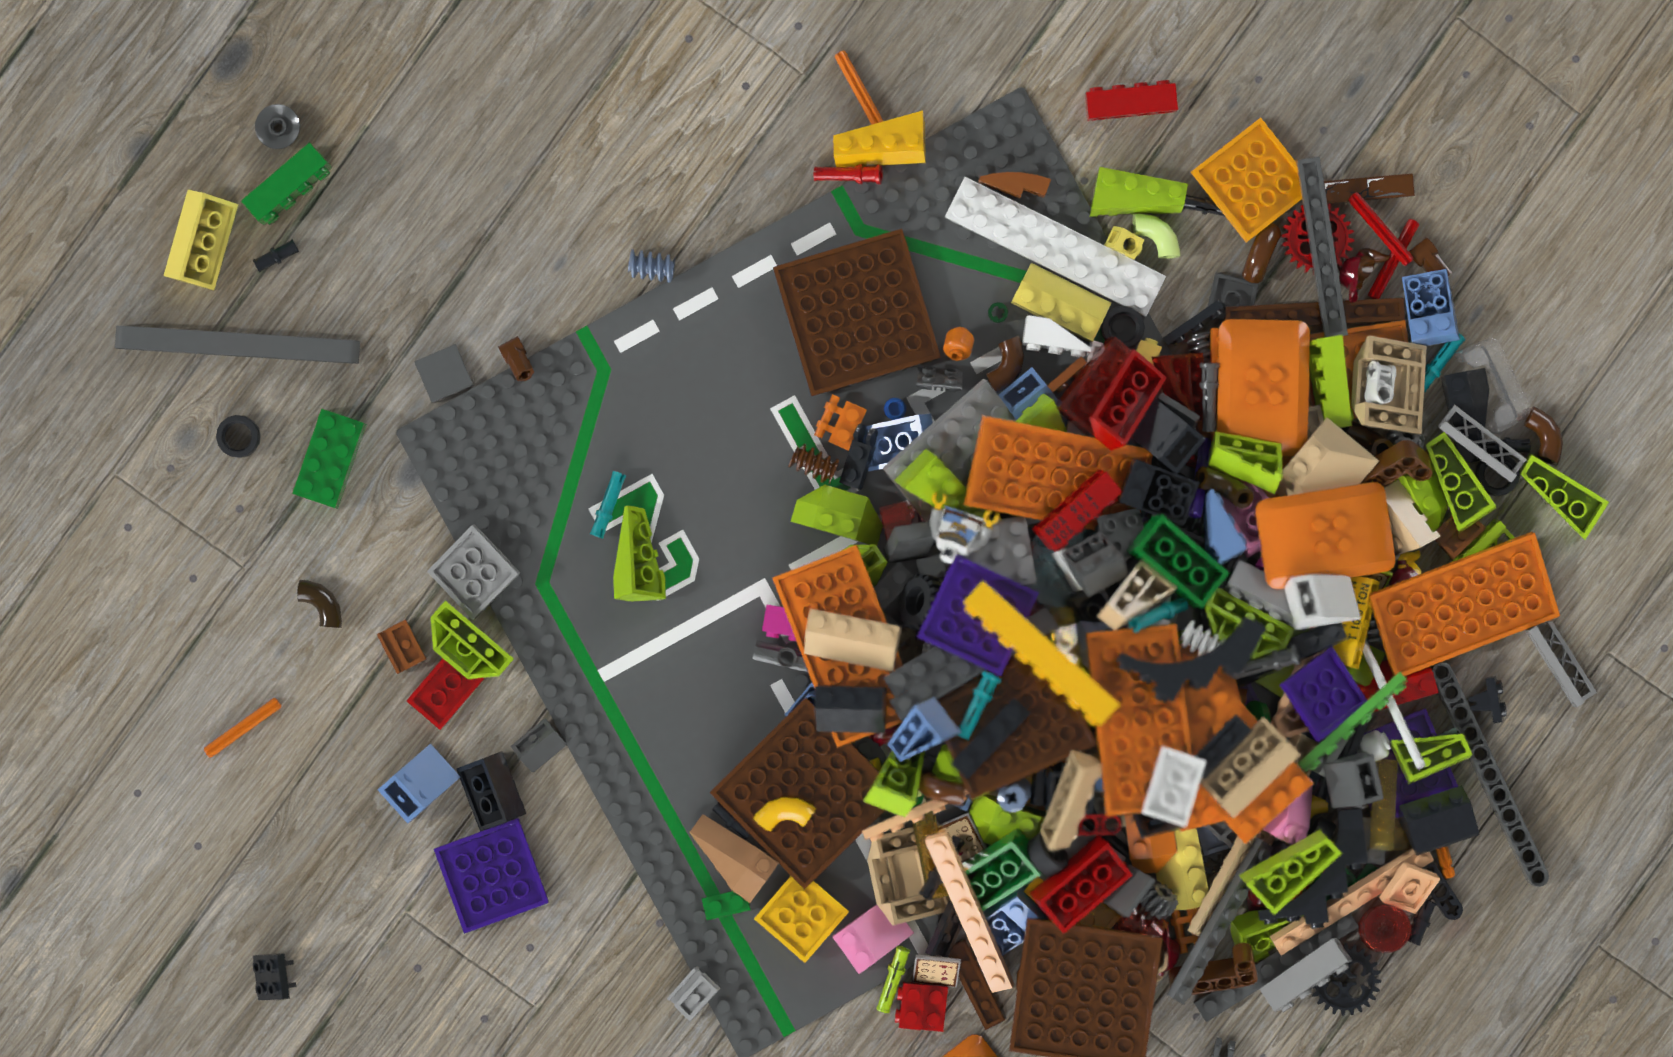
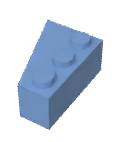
[888,697,961,761]

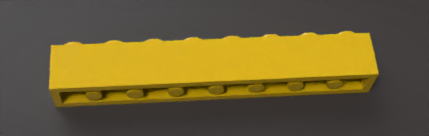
[963,581,1120,727]

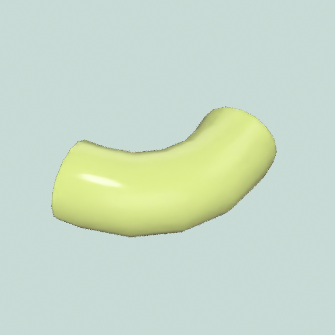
[1133,213,1180,259]

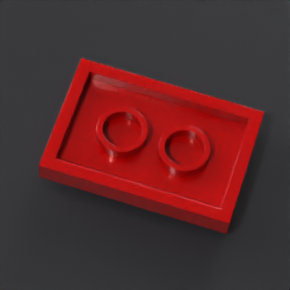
[406,658,485,730]

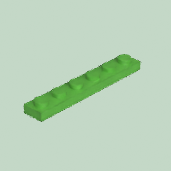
[1298,672,1408,772]

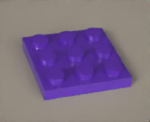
[1279,647,1367,741]

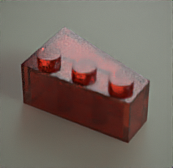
[1151,353,1204,421]
[879,501,915,541]

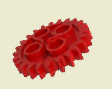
[1281,203,1354,275]

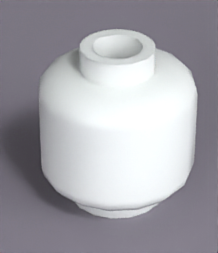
[1357,730,1392,762]

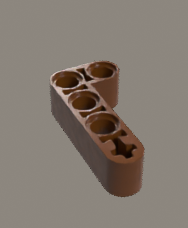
[1360,440,1432,487]
[1168,943,1258,995]

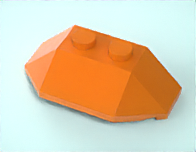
[1124,814,1177,873]

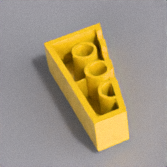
[833,110,926,167]

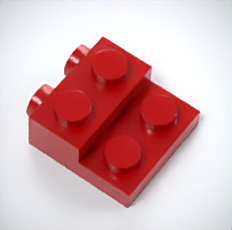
[895,982,948,1032]

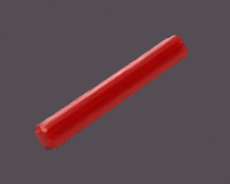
[1348,192,1414,266]
[1368,219,1419,299]

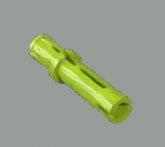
[876,946,910,1013]

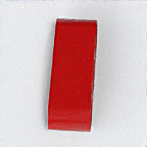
[1077,814,1123,836]

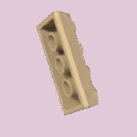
[804,609,902,671]
[1200,717,1300,818]
[1040,750,1102,850]

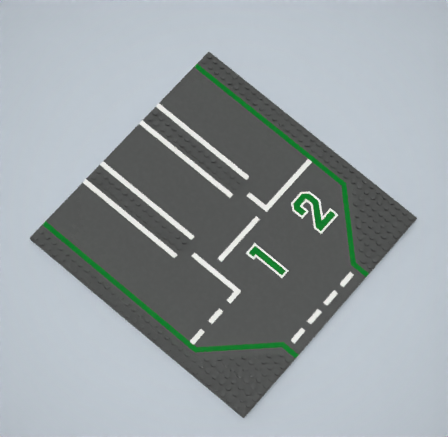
[396,87,1339,1057]

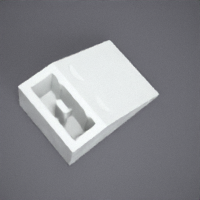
[1022,315,1091,358]
[1284,574,1361,630]

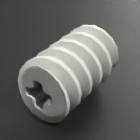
[1178,620,1225,657]

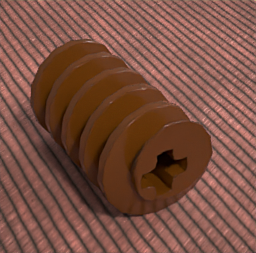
[788,443,839,484]

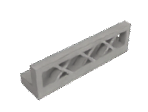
[1438,405,1527,482]
[1526,620,1597,707]

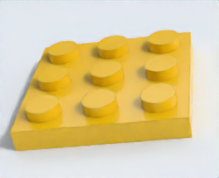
[754,876,849,963]

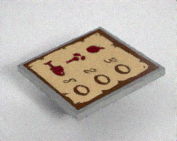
[931,812,987,863]
[912,955,961,988]

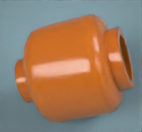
[943,327,974,361]

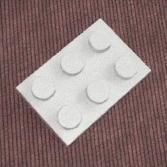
[1141,747,1206,827]

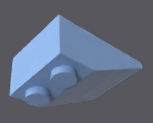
[863,413,933,472]

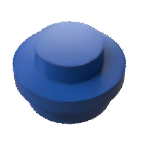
[884,398,906,420]

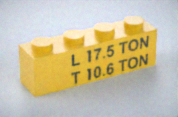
[1333,576,1380,670]

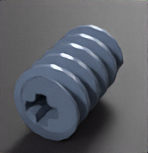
[628,249,676,283]
[998,778,1031,812]

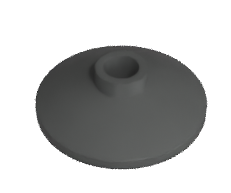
[255,104,300,149]

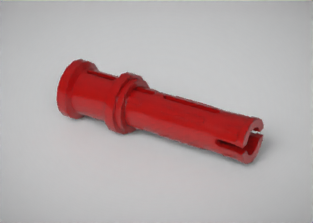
[813,164,883,184]

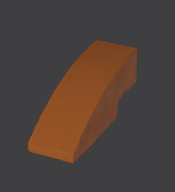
[978,172,1051,199]

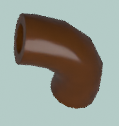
[1242,223,1281,283]
[986,336,1024,393]
[1524,406,1563,465]
[918,770,965,806]

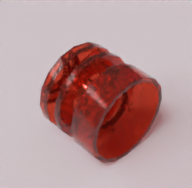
[1113,901,1169,936]
[1358,905,1411,952]

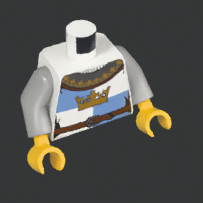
[930,492,1000,563]

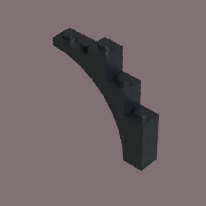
[1116,616,1266,704]
[1258,809,1368,929]

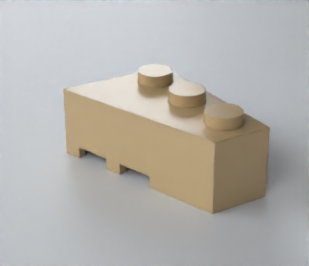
[1384,480,1440,555]
[1097,560,1177,631]

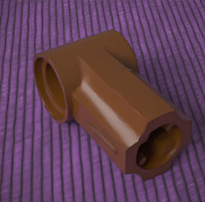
[1409,238,1452,276]
[498,336,535,381]

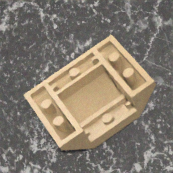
[1351,336,1427,435]
[1276,417,1379,497]
[867,822,950,925]

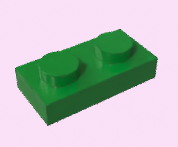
[702,891,751,920]

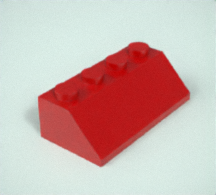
[1090,349,1167,451]
[1356,660,1439,712]
[1029,835,1133,934]

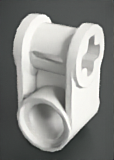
[1364,361,1396,405]

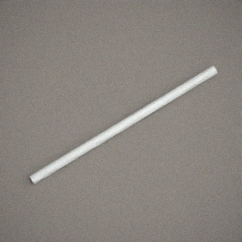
[1363,640,1426,769]

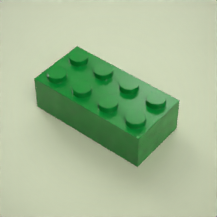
[241,142,332,226]
[292,408,367,509]
[1127,515,1229,608]
[962,828,1042,911]

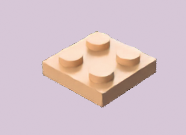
[1379,862,1440,914]

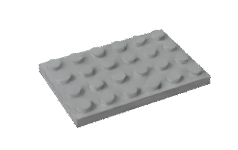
[882,379,1016,522]

